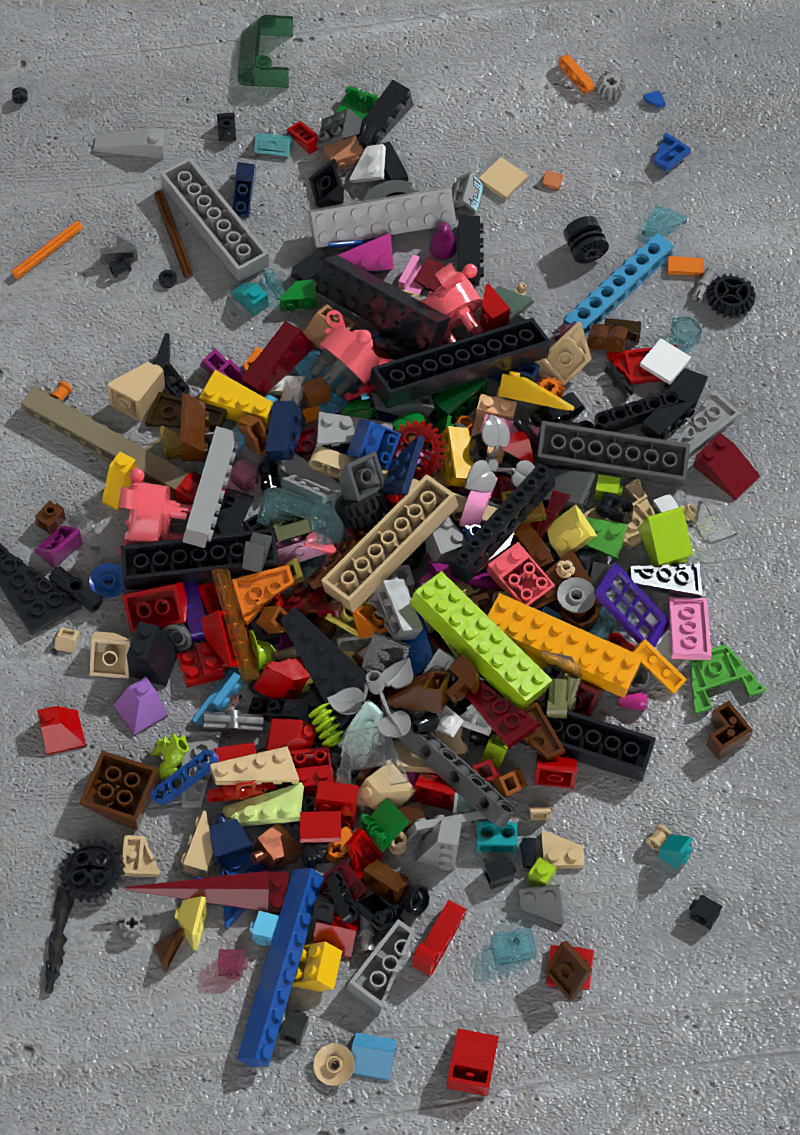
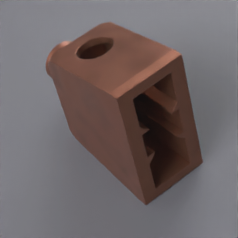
[250,823,302,870]

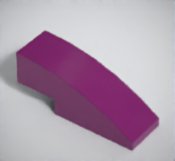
[200,349,251,390]

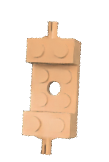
[471,387,517,468]

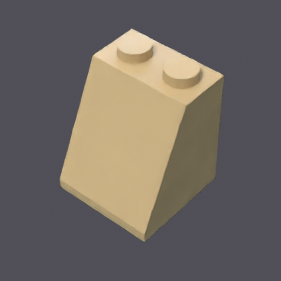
[107,362,165,422]

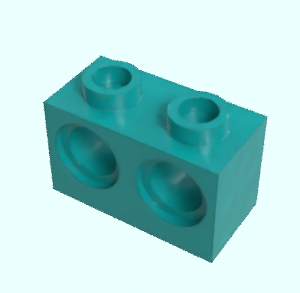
[476,820,517,853]

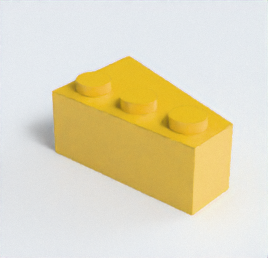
[440,426,474,487]

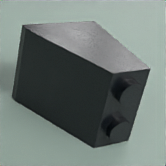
[127,621,179,687]

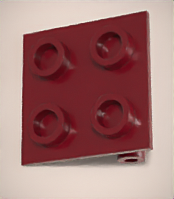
[320,859,368,902]

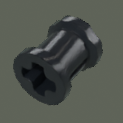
[108,256,132,278]

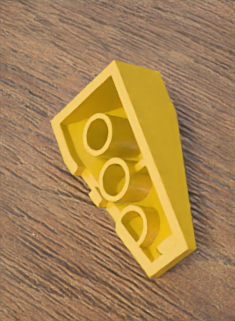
[498,371,574,410]

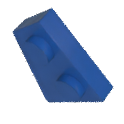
[654,133,691,172]

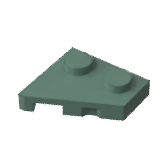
[494,286,534,320]

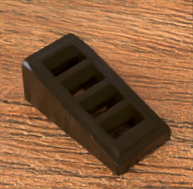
[604,318,642,343]

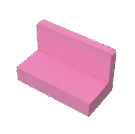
[398,254,424,296]

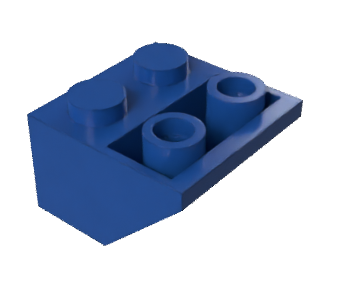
[347,419,401,469]

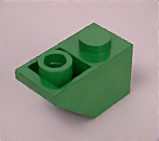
[280,280,317,311]

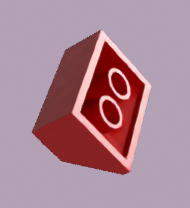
[122,581,188,633]

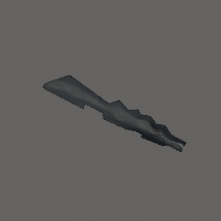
[45,887,74,993]

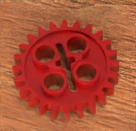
[392,420,447,480]

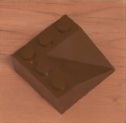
[79,751,159,831]

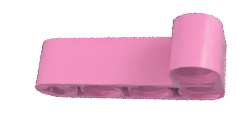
[459,476,498,528]

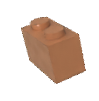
[323,136,364,171]

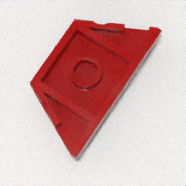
[607,344,677,385]

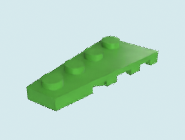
[555,512,627,561]

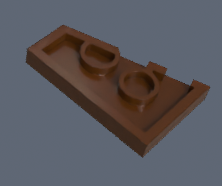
[523,702,565,761]

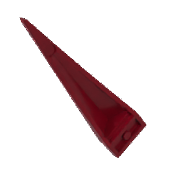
[124,871,288,914]

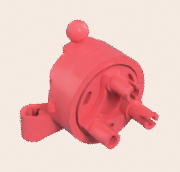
[420,263,485,344]
[119,468,193,556]

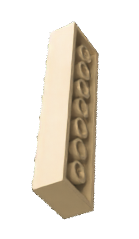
[321,474,458,613]

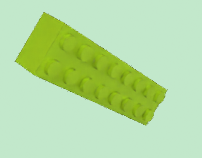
[409,571,552,710]

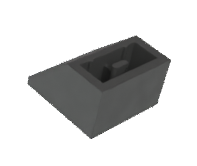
[316,108,362,149]

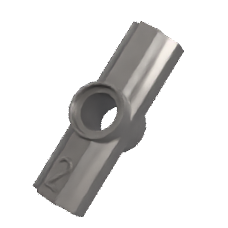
[202,710,263,735]

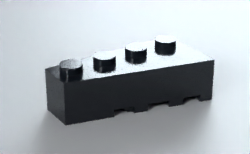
[355,80,413,146]

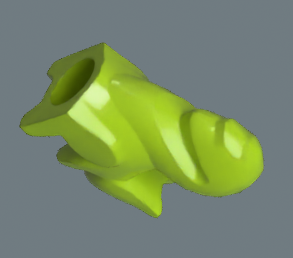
[150,734,190,780]

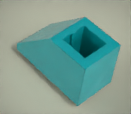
[658,834,693,870]

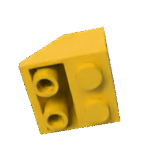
[292,941,342,992]

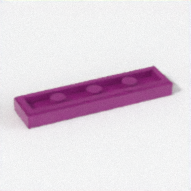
[428,561,501,591]

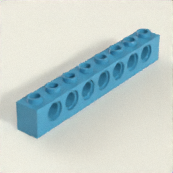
[563,233,674,336]

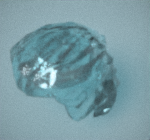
[670,316,703,348]

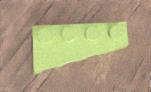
[223,783,304,827]

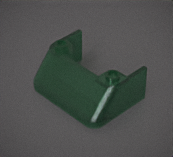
[237,15,293,88]

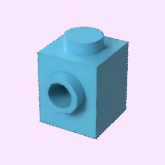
[249,911,279,946]

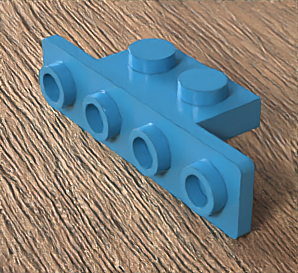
[192,667,251,731]

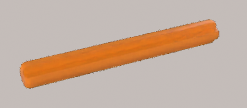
[11,221,82,279]

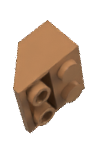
[303,304,356,352]

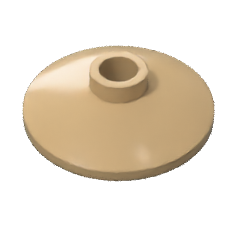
[313,1043,355,1086]

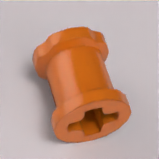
[49,381,73,403]

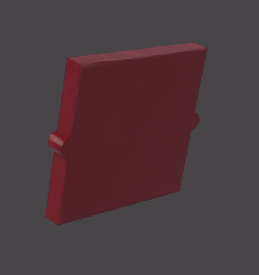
[414,257,445,292]

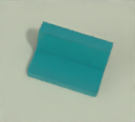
[254,133,292,156]

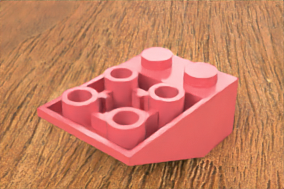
[487,542,555,606]

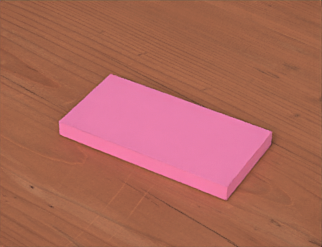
[668,597,712,660]

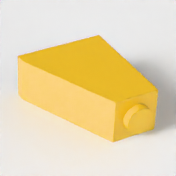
[102,452,137,511]

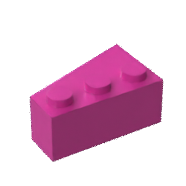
[338,233,393,271]

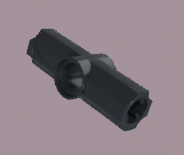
[49,566,103,613]

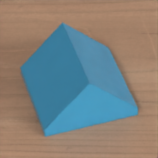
[351,1032,397,1081]

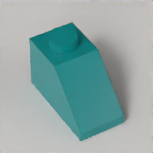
[231,282,268,316]

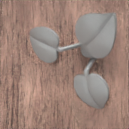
[465,415,535,492]
[327,658,413,738]

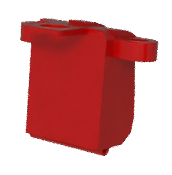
[206,742,278,803]

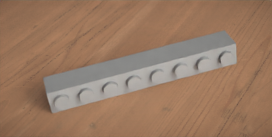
[182,426,239,548]

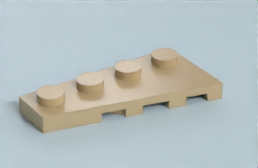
[210,746,299,785]

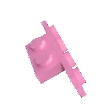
[277,534,326,567]

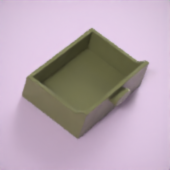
[273,516,320,542]

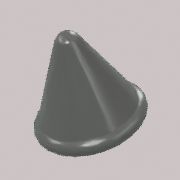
[162,623,192,652]

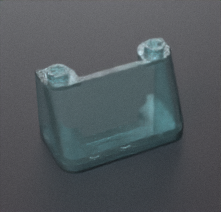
[257,487,346,545]

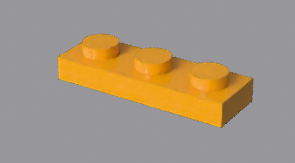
[632,639,687,694]

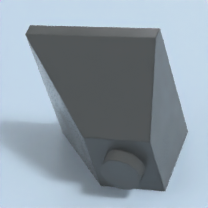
[339,451,385,501]

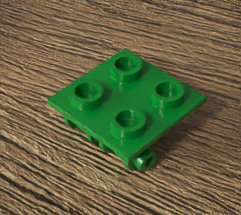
[336,85,379,120]
[359,798,410,852]

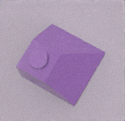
[113,677,168,736]

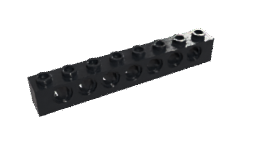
[450,463,555,584]

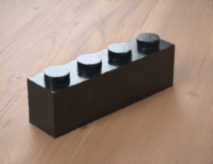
[458,215,484,285]

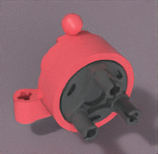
[309,310,394,399]

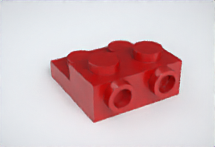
[177,641,227,688]

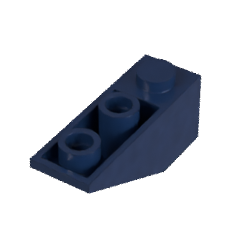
[232,162,256,217]

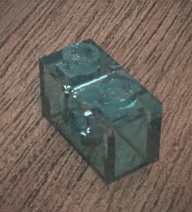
[490,927,537,966]

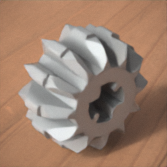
[596,72,626,101]

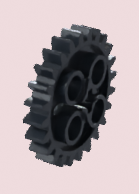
[59,839,126,903]

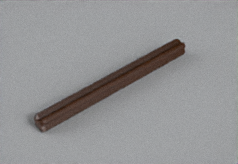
[154,190,193,278]

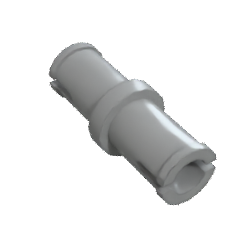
[691,267,716,303]
[359,915,375,956]

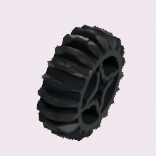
[706,273,756,319]

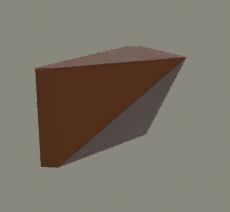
[154,928,185,972]

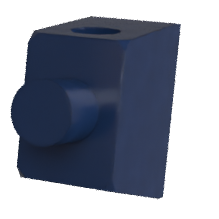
[209,813,252,865]

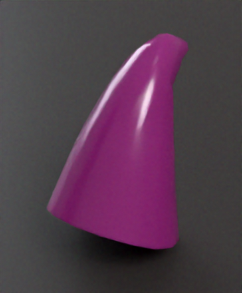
[429,222,457,259]

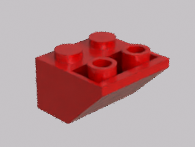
[253,658,310,699]
[289,746,334,796]
[315,781,359,830]

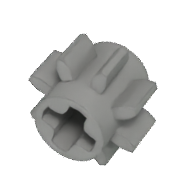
[120,913,146,941]

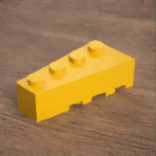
[199,370,273,430]

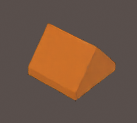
[542,170,565,190]
[300,405,321,425]

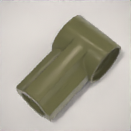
[563,673,582,712]
[546,678,567,719]

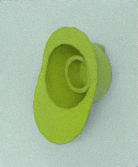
[249,630,276,676]

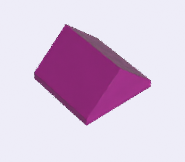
[34,526,82,568]

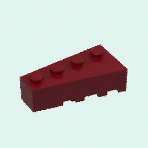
[241,321,315,397]

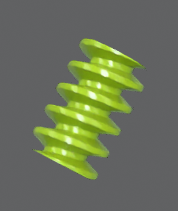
[308,703,347,747]

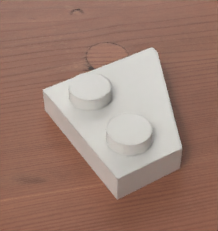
[350,144,386,183]

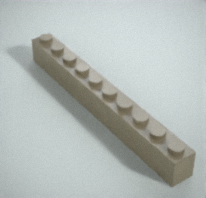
[21,387,189,498]

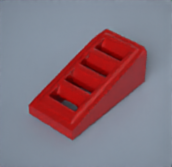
[286,121,320,155]

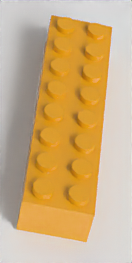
[488,593,643,699]

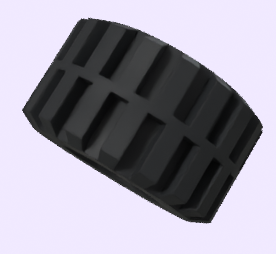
[338,490,390,529]

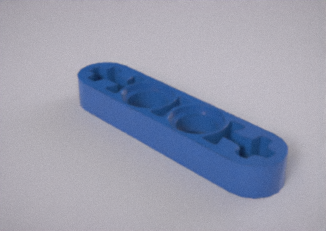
[152,749,219,805]

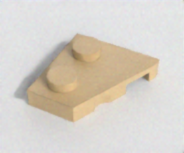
[541,830,585,869]
[121,835,161,878]

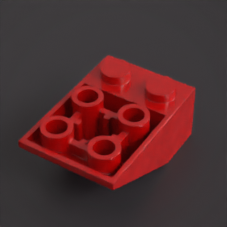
[446,1028,499,1096]

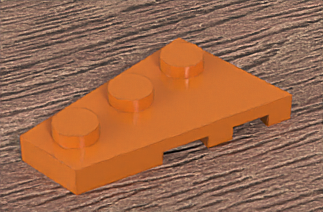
[232,565,294,617]

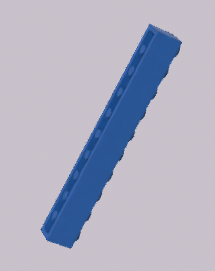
[237,868,324,1067]

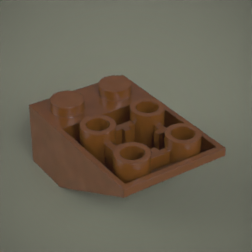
[385,671,452,713]

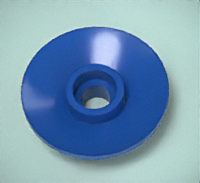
[89,563,125,598]

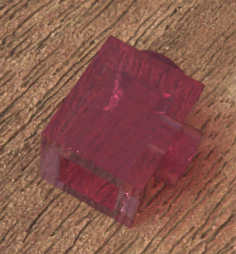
[229,459,259,493]
[218,949,248,979]

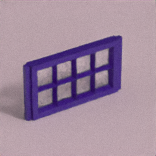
[593,563,669,648]

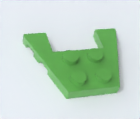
[689,644,766,715]

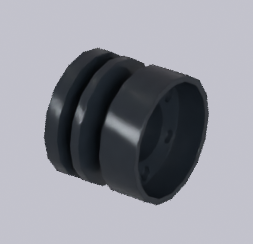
[563,216,609,264]

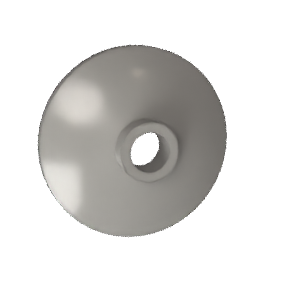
[557,577,596,613]

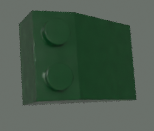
[431,379,487,424]

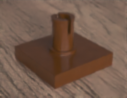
[544,941,592,1001]

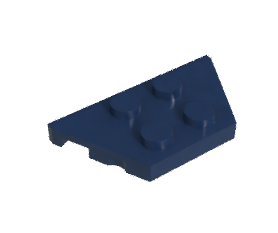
[383,435,425,496]

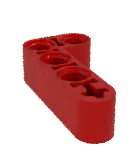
[412,900,468,976]

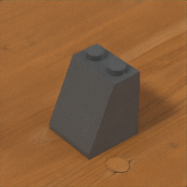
[539,469,595,513]

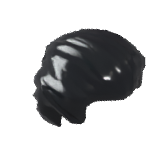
[302,842,330,869]

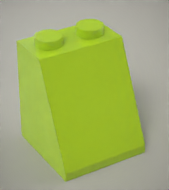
[637,507,693,567]

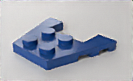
[397,611,435,677]

